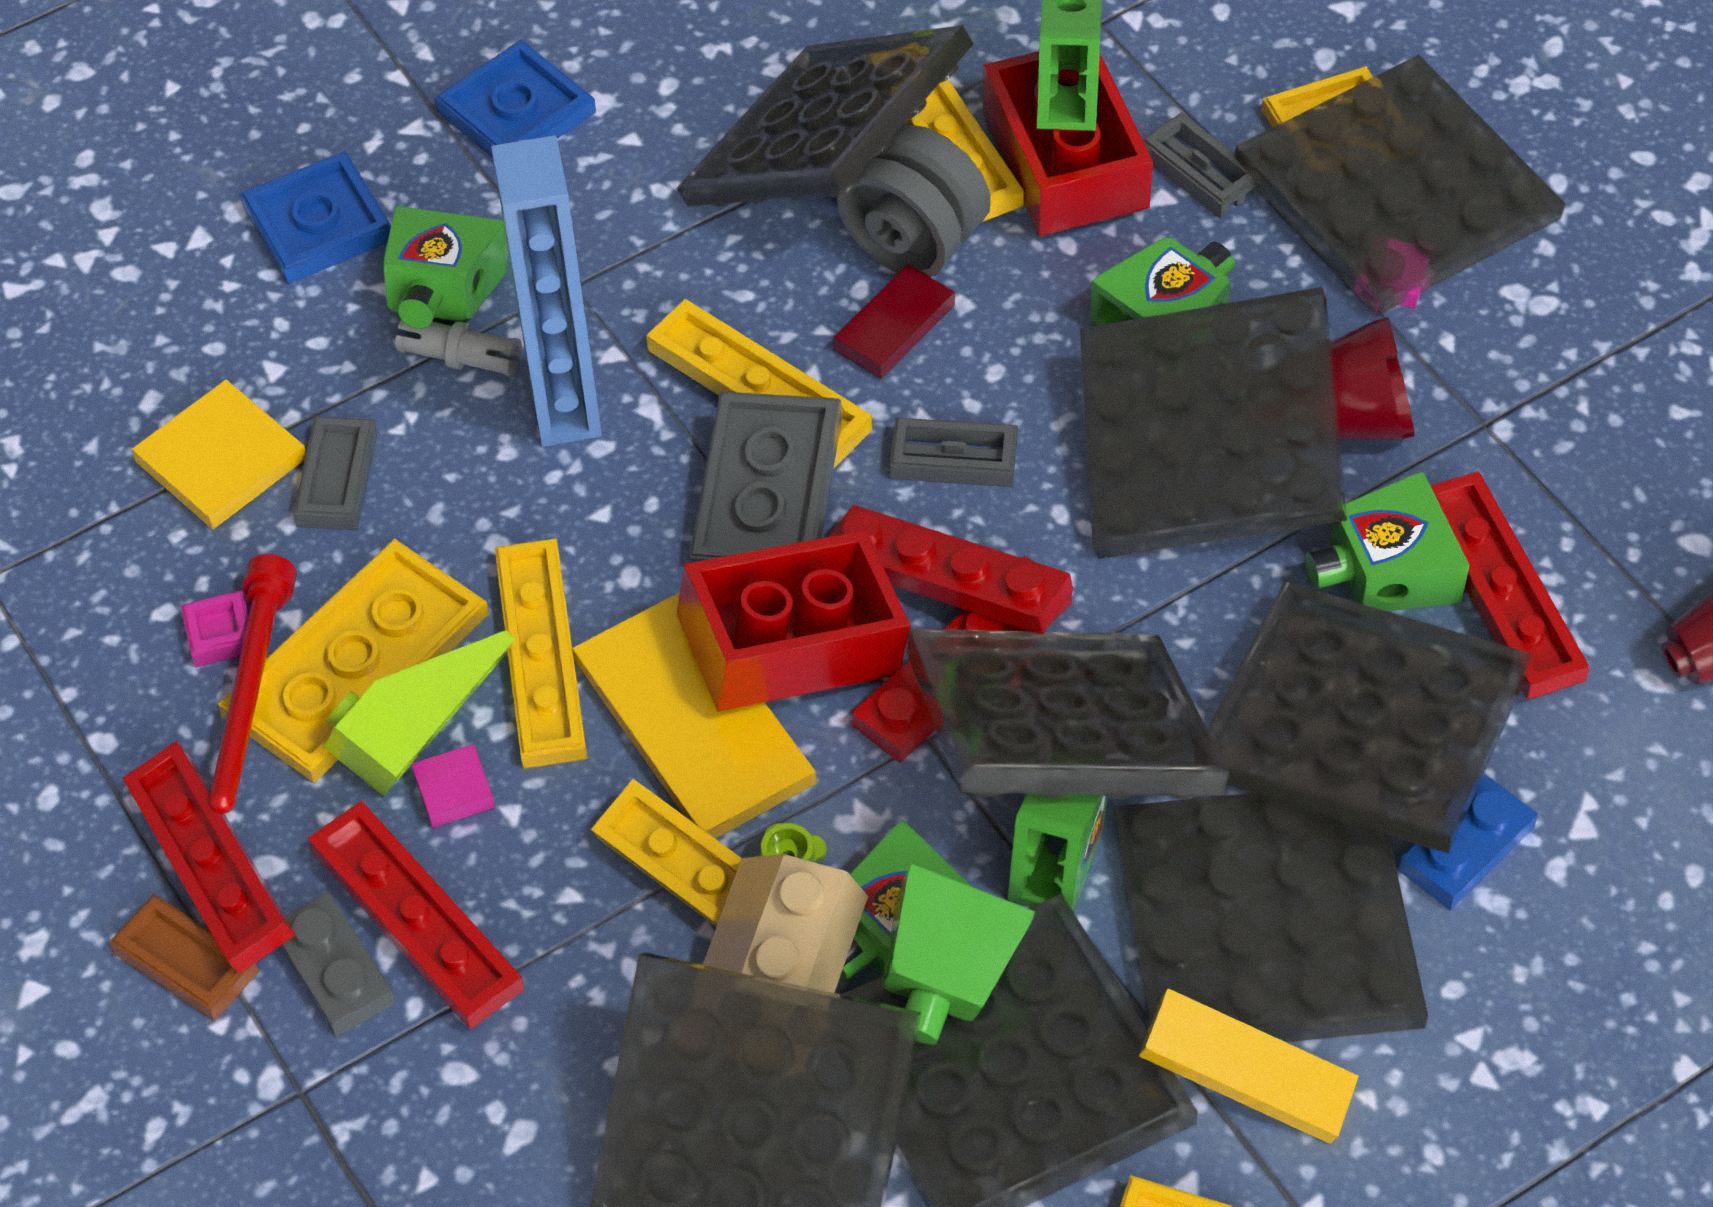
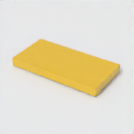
[218,538,489,783]
[572,592,817,839]

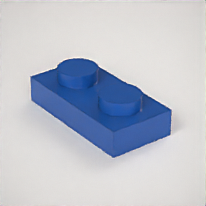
[1398,775,1538,911]

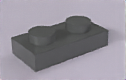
[280,892,396,1037]

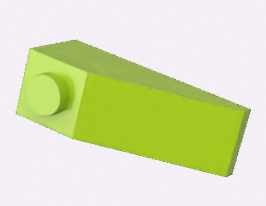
[323,630,516,797]

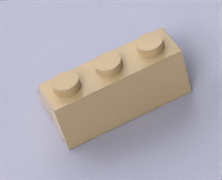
[672,854,868,1090]

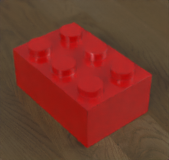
[983,51,1153,237]
[677,530,911,712]

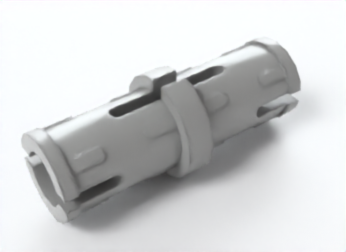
[395,320,522,377]

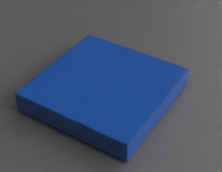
[434,39,596,158]
[239,151,391,284]

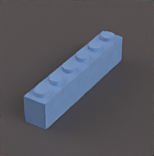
[491,135,602,447]

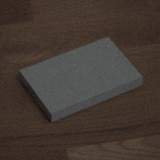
[689,392,843,563]

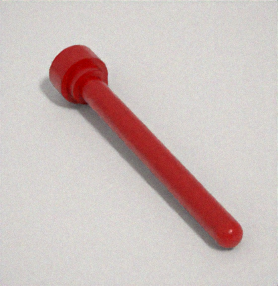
[209,554,297,814]

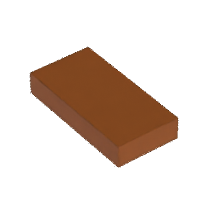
[109,894,259,1022]

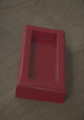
[834,264,955,379]

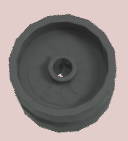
[837,124,991,277]

